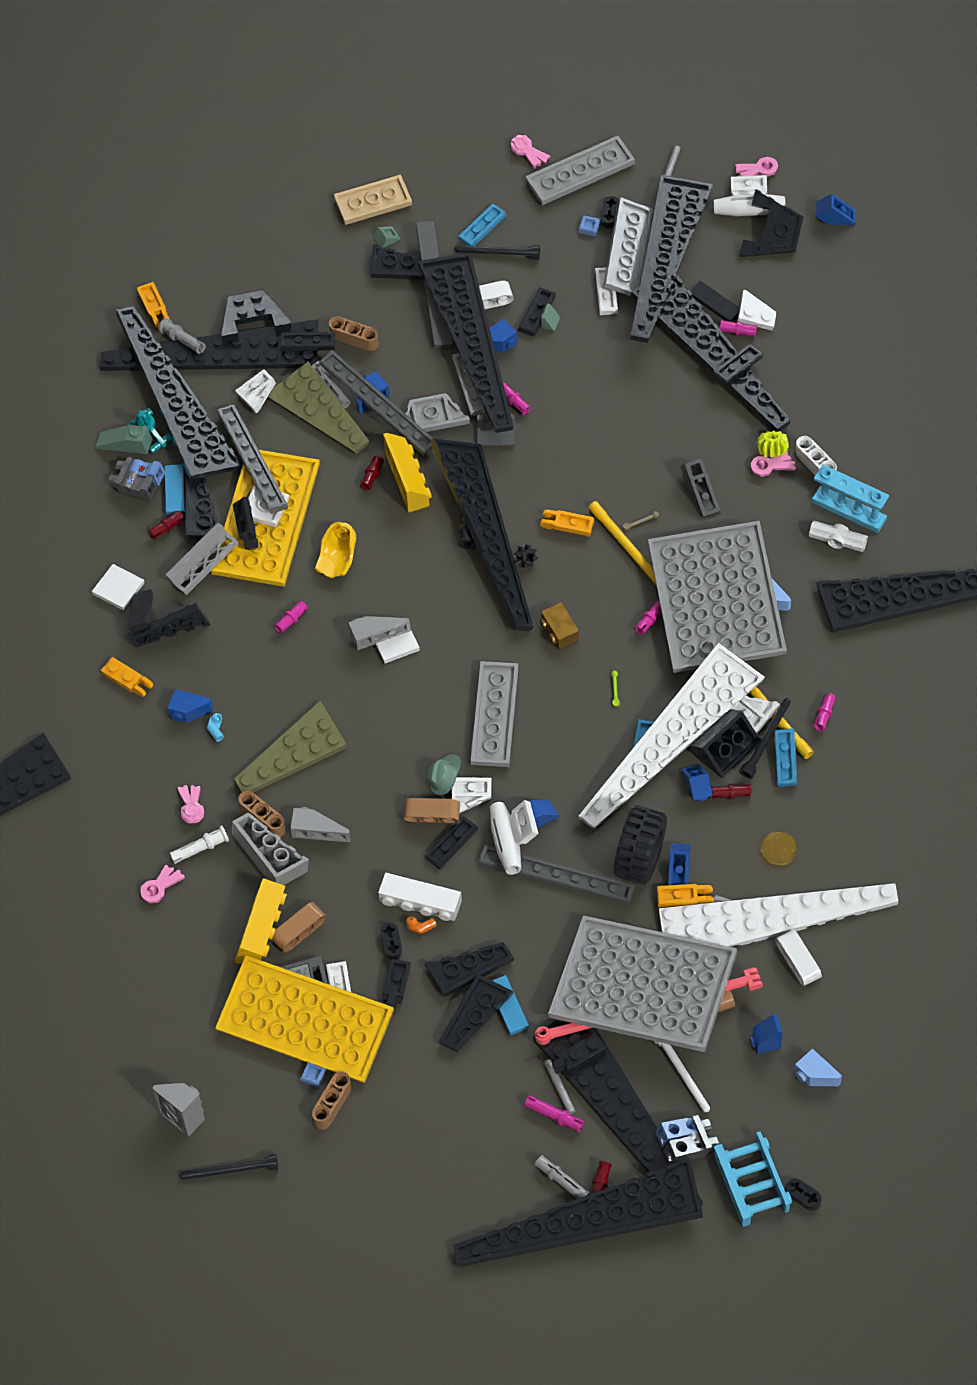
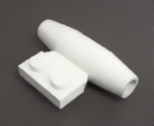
[714,175,785,217]
[490,800,538,875]

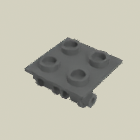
[477,412,515,446]

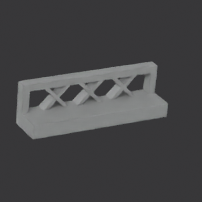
[166,523,239,595]

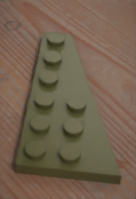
[267,362,371,454]
[234,700,347,793]

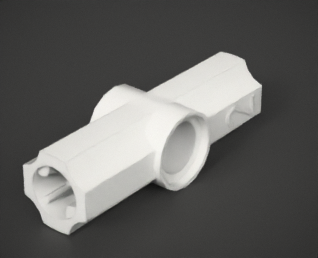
[809,521,868,552]

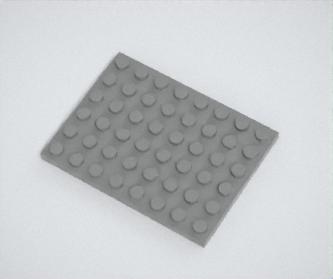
[648,521,787,673]
[548,915,737,1052]

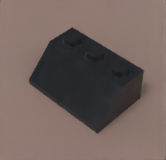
[690,709,761,777]

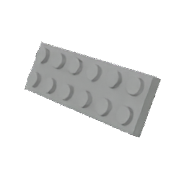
[525,136,635,205]
[603,198,653,296]
[471,661,519,767]

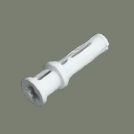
[170,826,229,864]

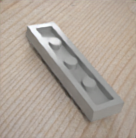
[452,353,486,417]

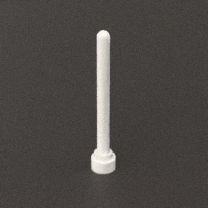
[654,1041,710,1112]

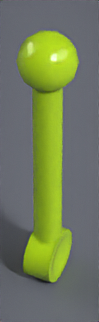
[611,670,620,707]

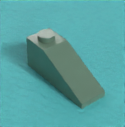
[95,425,153,454]

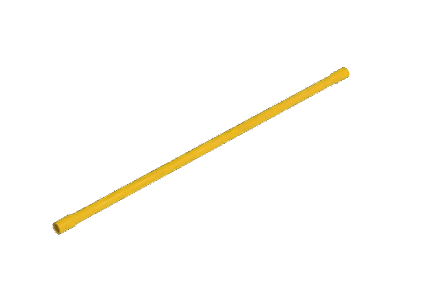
[588,501,814,759]

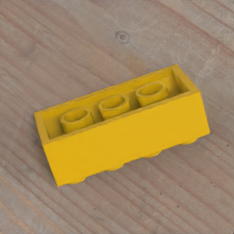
[383,433,432,512]
[234,878,287,964]

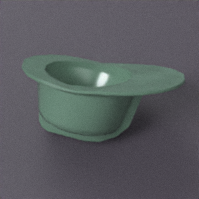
[427,754,461,795]

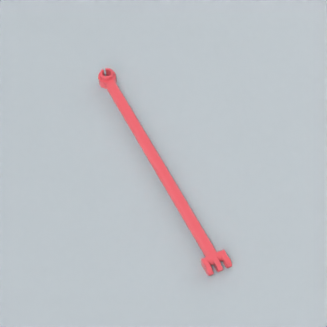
[535,968,763,1045]

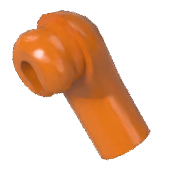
[406,917,437,934]

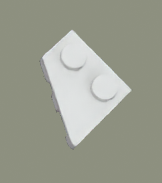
[737,290,776,331]
[235,369,276,413]
[731,696,780,734]
[452,777,492,813]

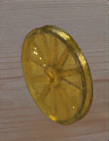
[762,832,797,865]

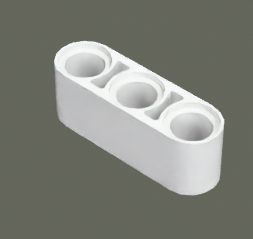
[479,281,513,309]
[796,436,837,475]
[775,930,822,986]

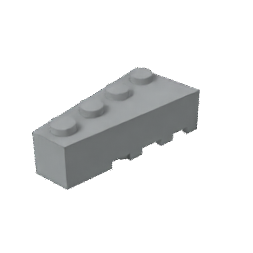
[232,812,309,885]

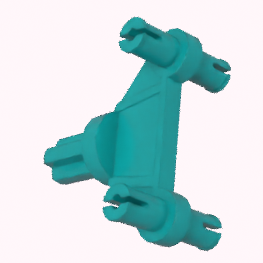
[127,408,171,454]

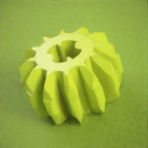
[757,431,789,458]

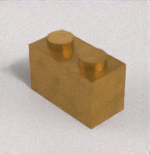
[540,602,579,650]

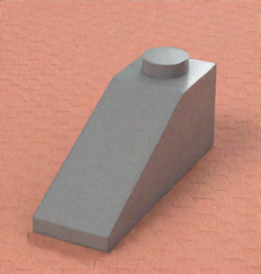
[349,616,411,650]
[291,807,351,842]

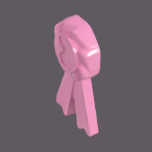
[510,135,550,169]
[735,157,778,177]
[751,452,796,477]
[178,785,204,823]
[141,865,185,904]

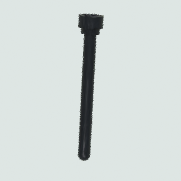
[455,245,540,260]
[739,698,791,779]
[179,1154,278,1180]

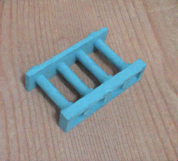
[812,464,890,533]
[713,1131,792,1227]

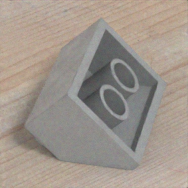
[152,1083,205,1137]

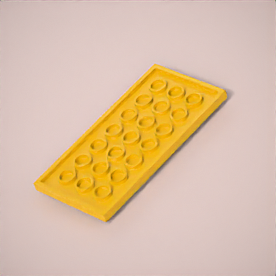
[211,450,320,587]
[215,955,394,1084]

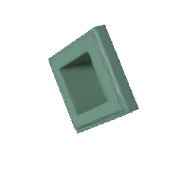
[373,226,400,248]
[541,304,560,331]

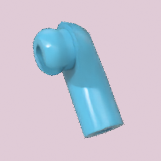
[207,713,224,742]

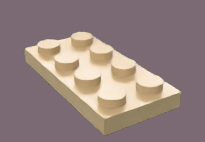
[334,174,412,225]

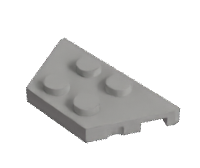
[405,393,470,432]

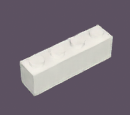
[378,873,462,921]

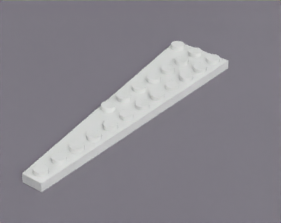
[578,643,765,829]
[659,884,898,947]

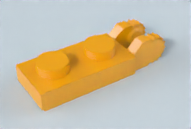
[137,282,169,328]
[540,509,594,537]
[101,657,153,697]
[657,884,714,907]

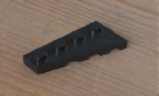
[185,473,219,540]

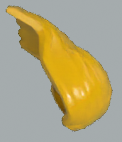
[315,522,356,578]

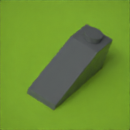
[680,458,720,517]

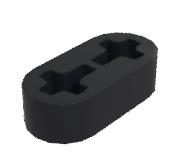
[601,196,618,228]
[380,923,402,960]
[785,1178,821,1211]

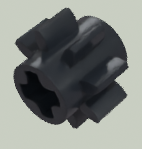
[514,544,538,568]

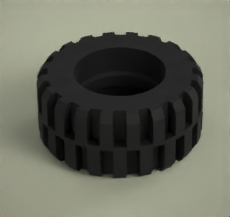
[614,805,667,885]

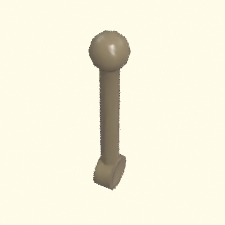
[623,511,659,531]

